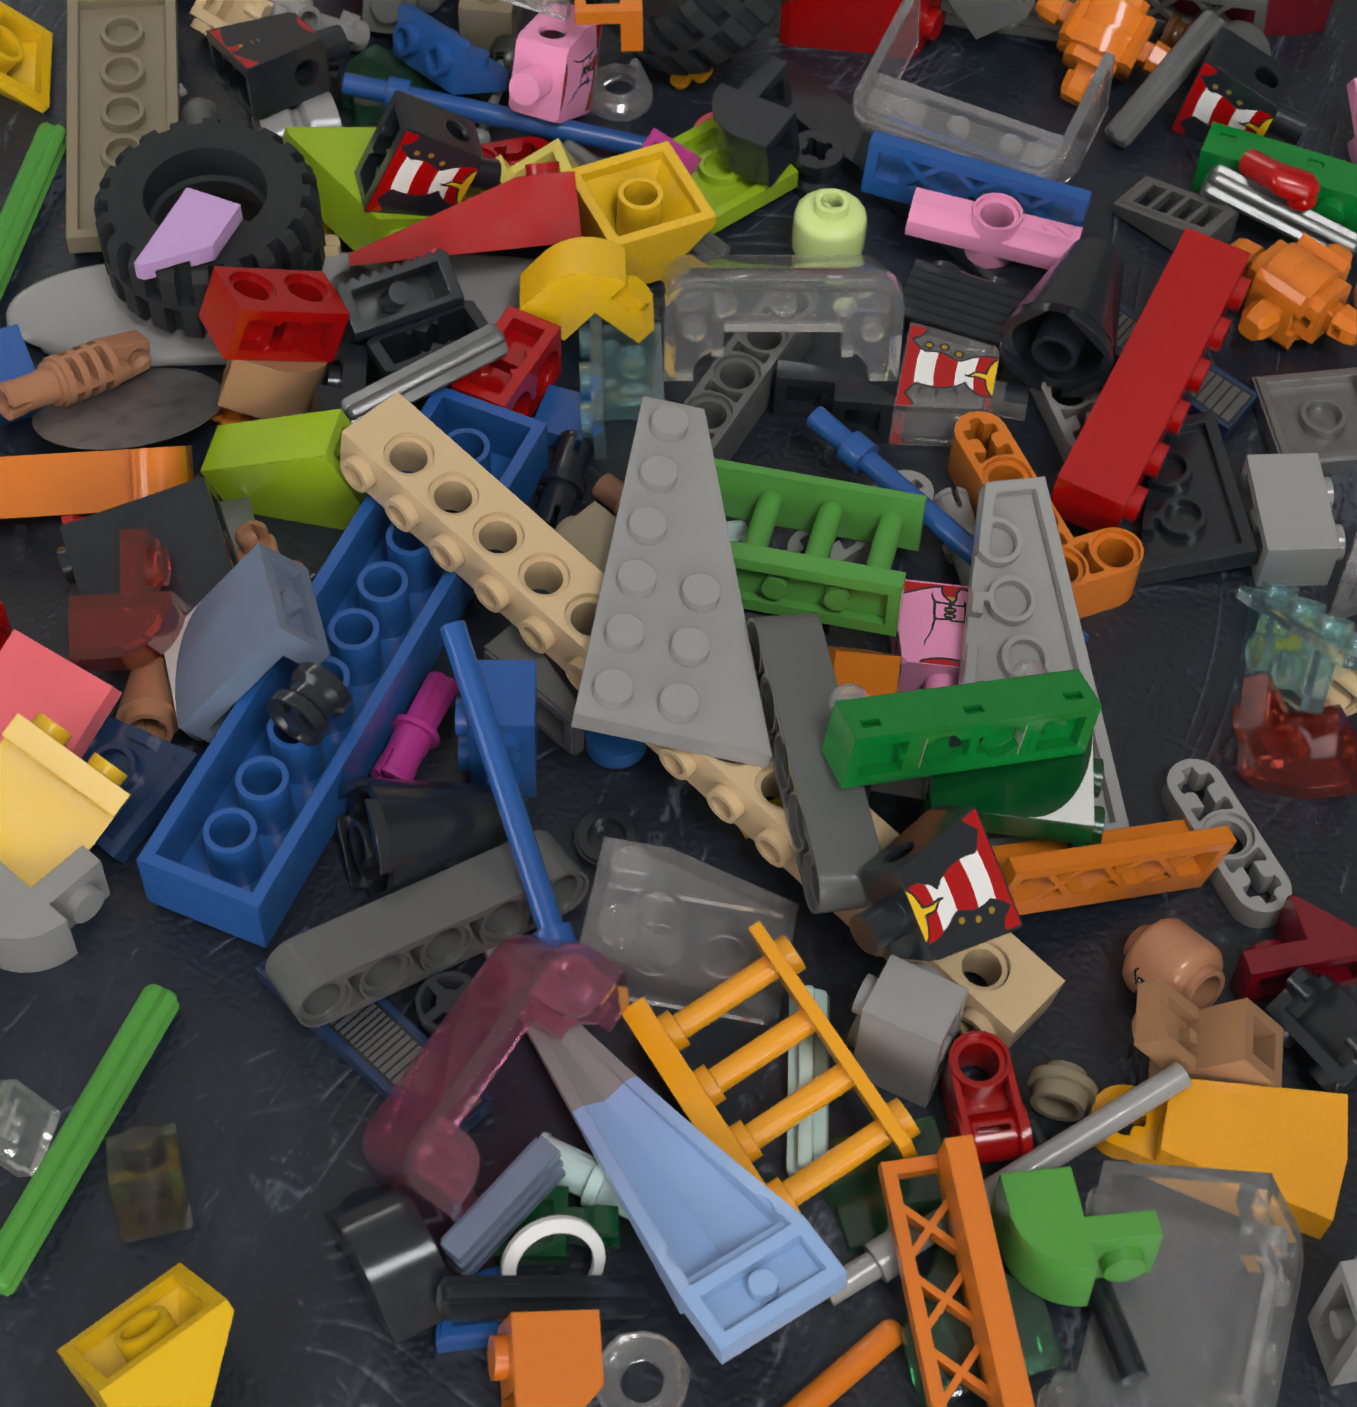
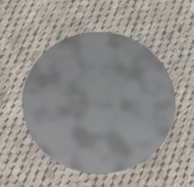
[32,367,221,450]

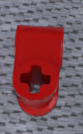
[940,1030,1033,1164]

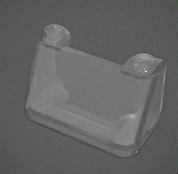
[661,254,905,381]
[1037,1160,1303,1407]

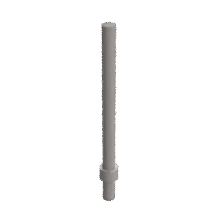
[827,1062,1192,1307]

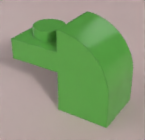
[990,1166,1163,1307]

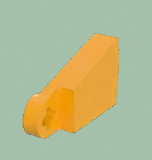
[1088,1079,1348,1240]

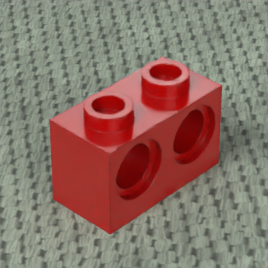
[199,266,350,363]
[451,306,562,417]

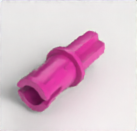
[370,671,459,780]

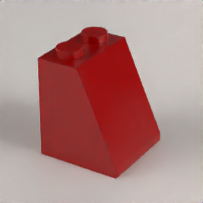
[779,0,946,57]

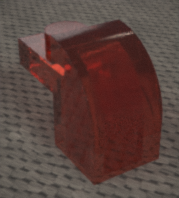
[69,528,187,672]
[1233,674,1357,799]

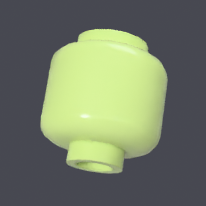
[792,188,867,273]

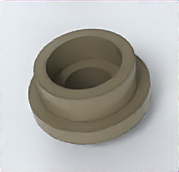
[1027,1060,1098,1122]

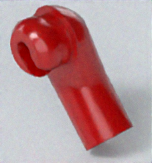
[1238,149,1320,212]

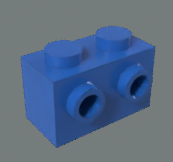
[455,660,538,797]

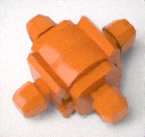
[1034,0,1172,107]
[1231,232,1357,350]

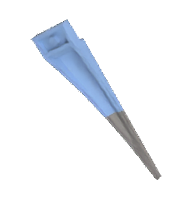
[483,945,847,1365]

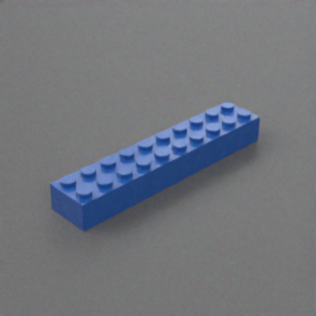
[136,387,548,948]

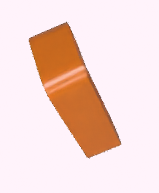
[947,411,1144,619]
[0,445,194,519]

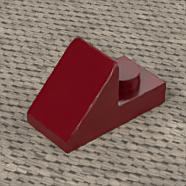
[1229,895,1357,1003]

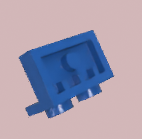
[392,4,510,95]

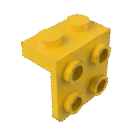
[0,711,131,888]

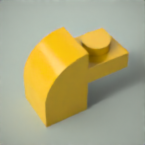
[519,237,654,343]

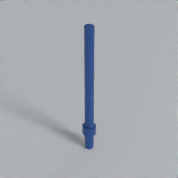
[341,72,648,154]
[806,406,1090,644]
[439,620,590,1012]

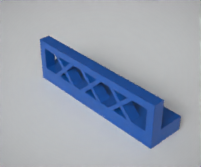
[860,130,1092,228]

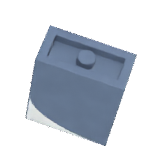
[161,542,330,743]

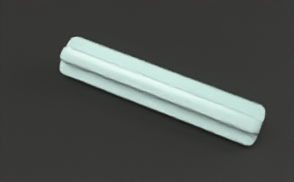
[786,985,830,1177]

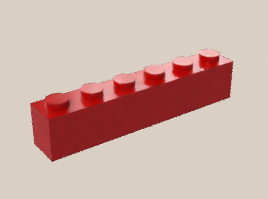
[1050,227,1252,532]

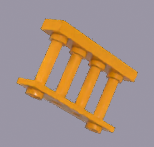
[620,920,921,1213]

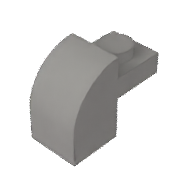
[0,845,111,973]

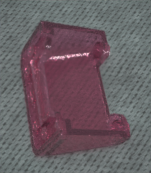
[362,935,630,1227]

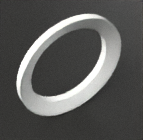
[500,1215,606,1275]

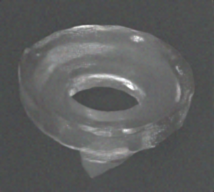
[591,58,653,121]
[596,1330,691,1407]

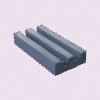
[440,1135,566,1276]

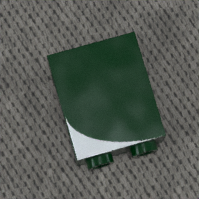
[922,732,1105,848]

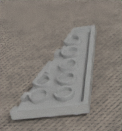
[571,396,772,769]
[958,476,1129,846]

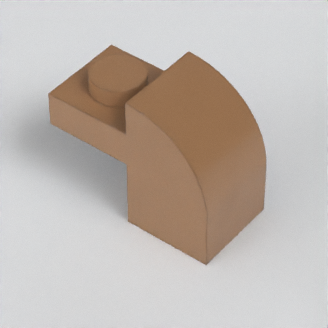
[217,360,329,419]
[1132,978,1284,1088]

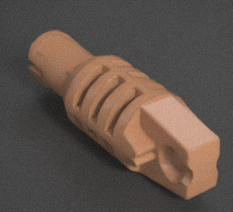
[0,330,151,421]

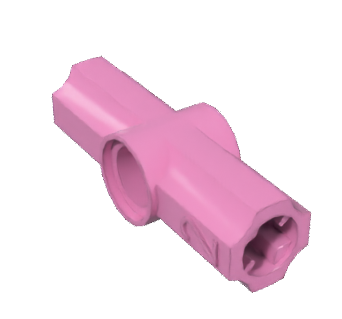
[905,187,1083,270]

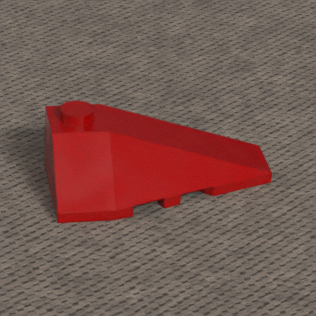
[348,161,582,266]

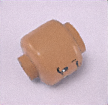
[1122,918,1225,1009]

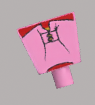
[509,0,602,123]
[889,579,969,693]

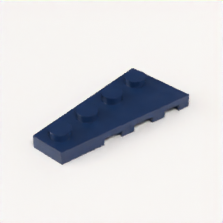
[82,715,202,864]

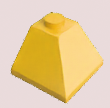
[0,1,53,114]
[565,141,717,284]
[56,1262,234,1407]

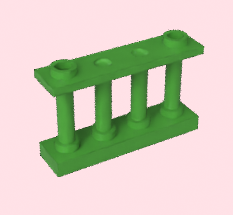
[714,458,927,637]

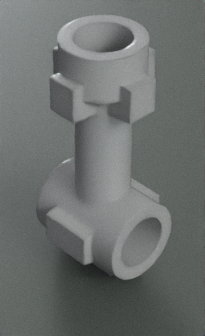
[271,0,370,52]

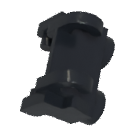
[1265,966,1357,1094]

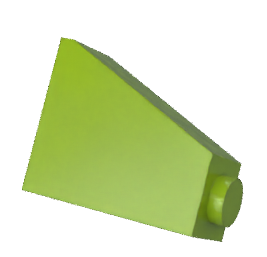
[282,127,430,251]
[200,409,368,530]

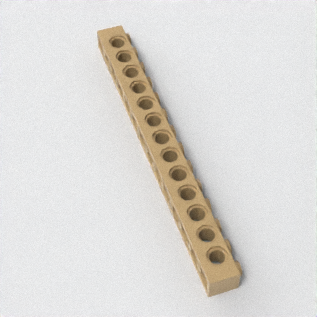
[340,391,1065,1049]

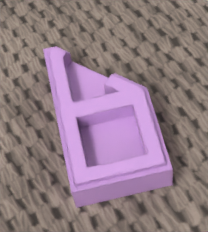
[134,187,243,280]

